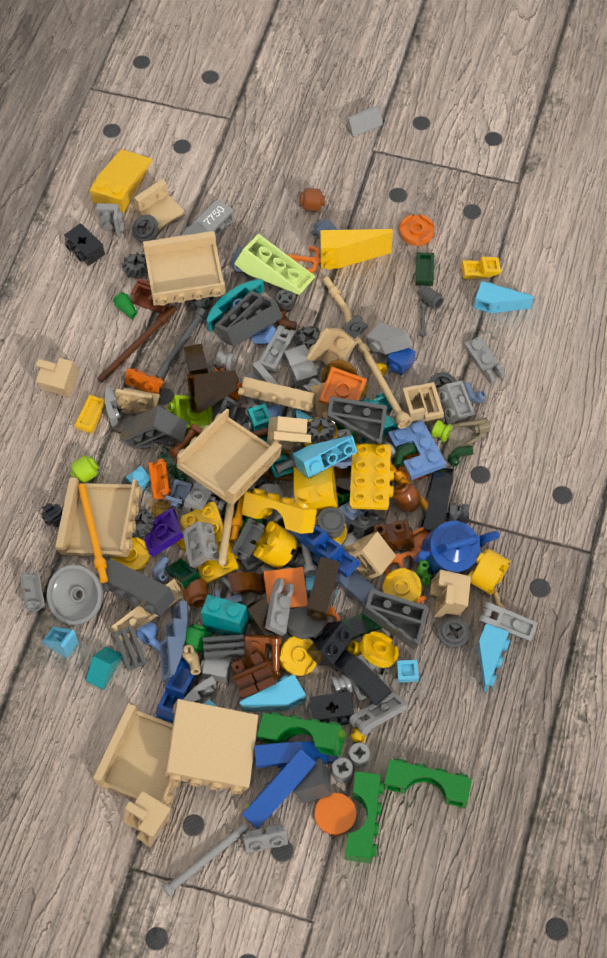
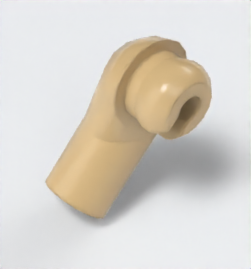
[182,645,201,675]

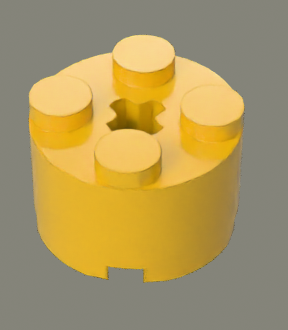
[253,521,297,568]
[468,549,511,595]

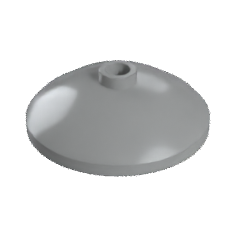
[47,565,103,625]

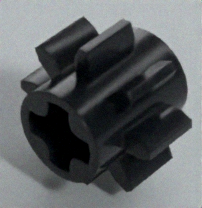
[41,503,63,527]

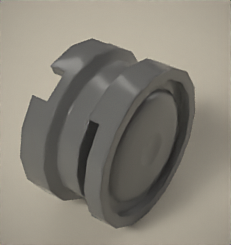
[317,508,345,538]

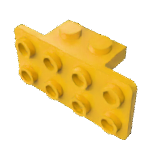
[350,443,394,510]
[181,502,239,584]

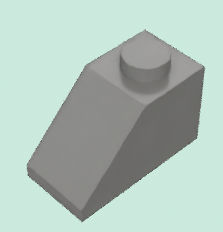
[366,322,413,354]

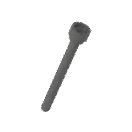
[156,307,208,378]

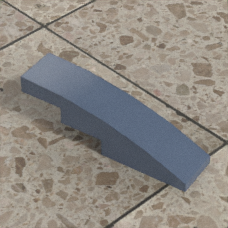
[311,553,378,606]
[160,601,188,682]

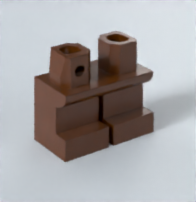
[373,520,415,551]
[231,650,279,699]

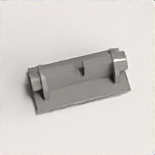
[20,570,45,614]
[243,824,288,853]

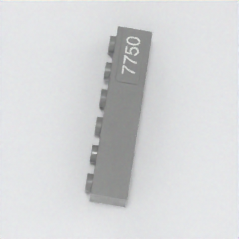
[180,199,234,238]

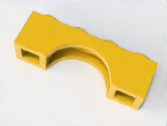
[242,488,317,534]

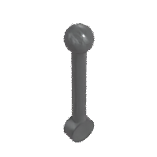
[419,303,427,337]

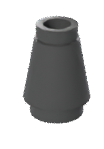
[417,286,444,310]

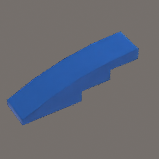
[287,524,360,578]
[254,741,339,768]
[241,749,316,829]

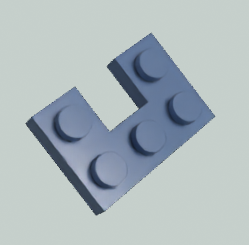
[388,420,446,480]

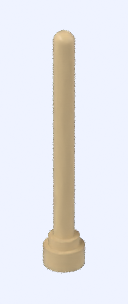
[365,355,412,429]
[218,499,239,566]

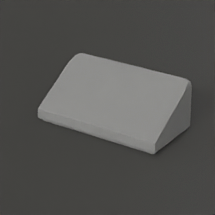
[348,105,383,137]

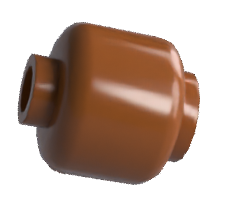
[300,188,325,211]
[393,482,421,512]
[182,578,210,608]

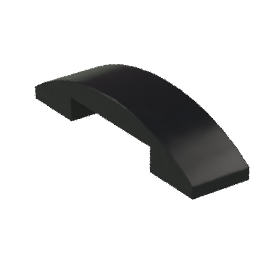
[423,468,454,532]
[329,649,392,706]

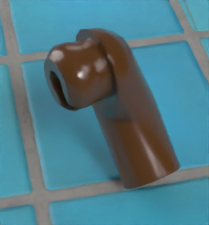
[277,308,297,330]

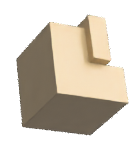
[36,358,80,398]
[401,382,444,425]
[267,416,311,450]
[344,531,396,580]
[429,569,471,618]
[123,791,171,847]

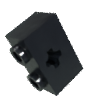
[64,223,105,266]
[306,621,354,666]
[309,691,354,725]

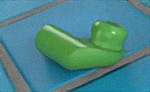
[416,560,432,586]

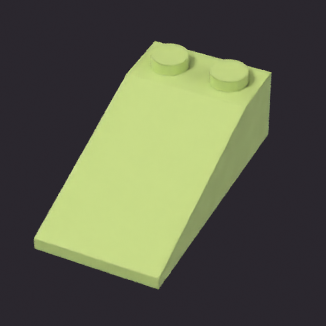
[234,234,315,295]

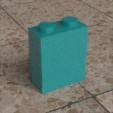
[201,595,248,636]

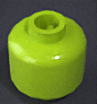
[70,455,99,483]

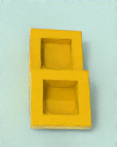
[460,257,501,279]

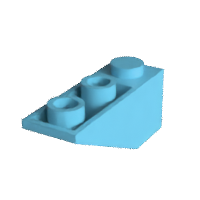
[474,281,534,313]
[293,435,357,478]
[478,623,511,692]
[239,674,306,711]

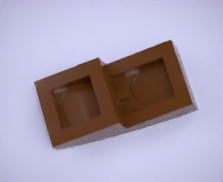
[227,572,266,595]

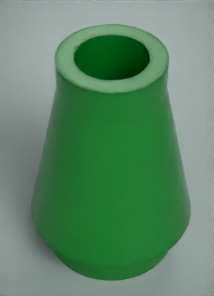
[113,292,138,319]

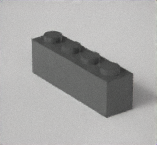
[96,558,175,617]

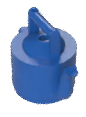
[413,521,500,574]

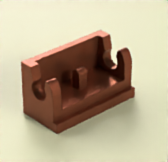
[131,278,171,314]

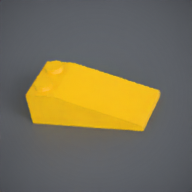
[90,149,152,213]
[321,229,393,270]
[294,466,339,516]

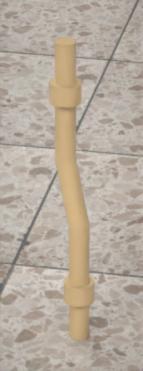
[323,276,376,363]

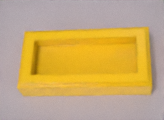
[75,394,106,434]

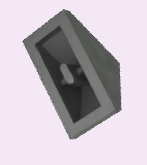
[293,758,332,804]

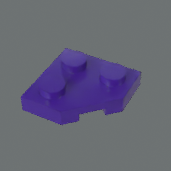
[144,507,184,557]

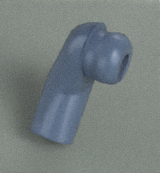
[231,246,244,272]
[463,382,486,404]
[152,556,170,584]

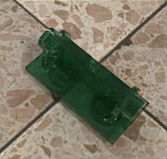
[158,446,187,482]

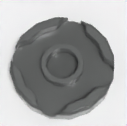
[287,607,325,639]

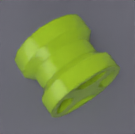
[431,420,453,443]

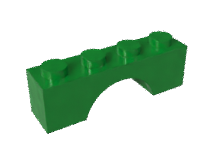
[257,712,346,757]
[384,758,472,809]
[345,772,384,863]

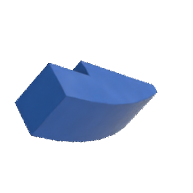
[156,658,196,723]

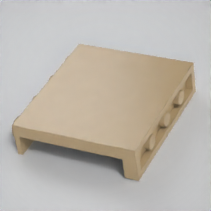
[143,231,226,305]
[177,409,282,505]
[55,477,142,558]
[163,699,258,794]
[93,703,181,806]

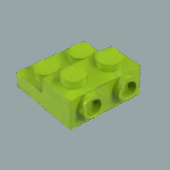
[168,395,213,434]

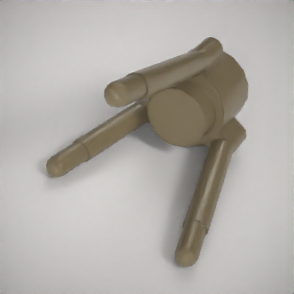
[447,417,491,447]

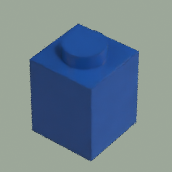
[387,348,416,376]

